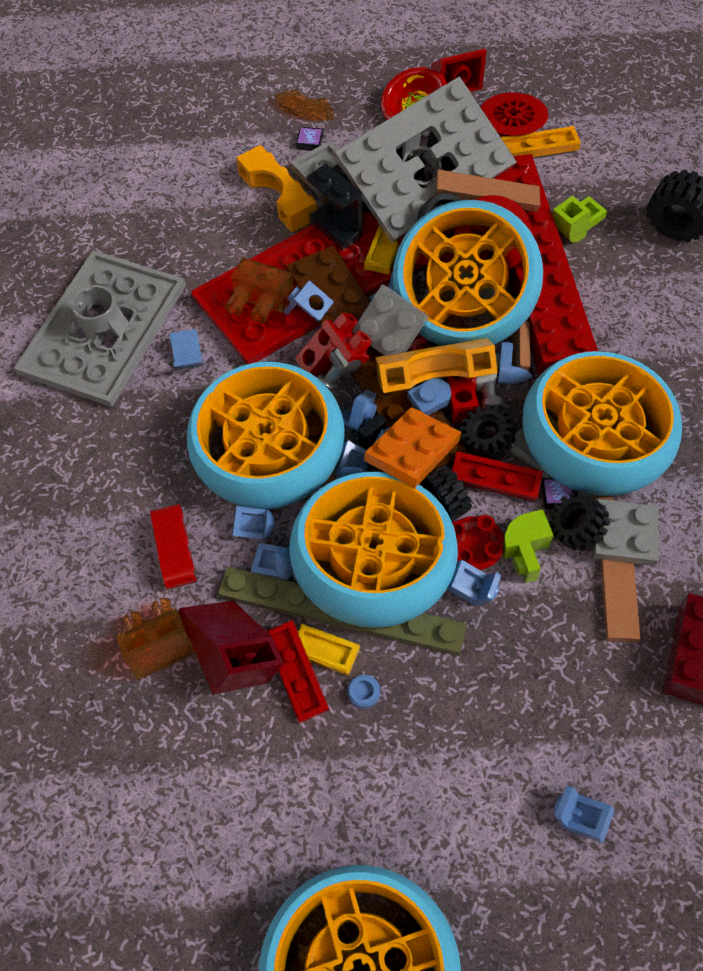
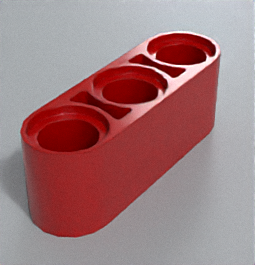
[150,504,197,590]

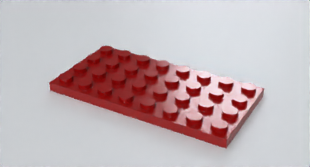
[191,212,422,365]

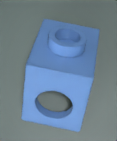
[283,281,334,322]
[170,329,203,370]

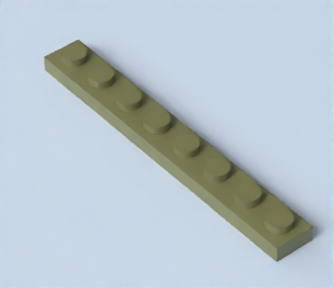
[218,566,467,656]

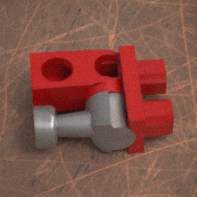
[295,312,372,393]
[443,373,505,424]

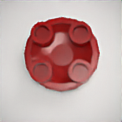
[452,515,504,570]

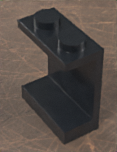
[306,164,362,250]

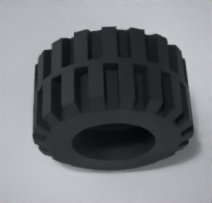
[646,170,703,242]

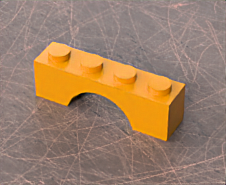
[236,145,318,233]
[375,338,498,393]

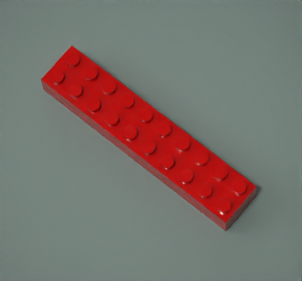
[494,154,598,376]

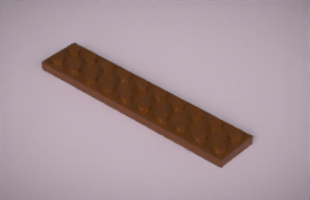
[286,246,468,470]

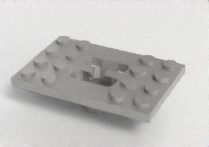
[333,76,517,243]
[13,250,186,407]

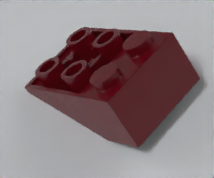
[178,601,284,695]

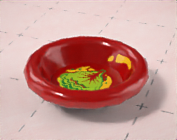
[381,67,447,120]

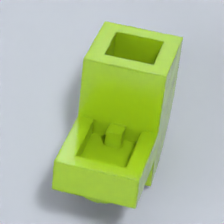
[552,195,607,243]
[502,509,554,583]

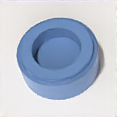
[348,675,380,709]

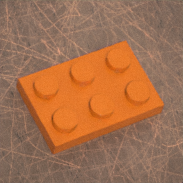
[364,407,461,488]

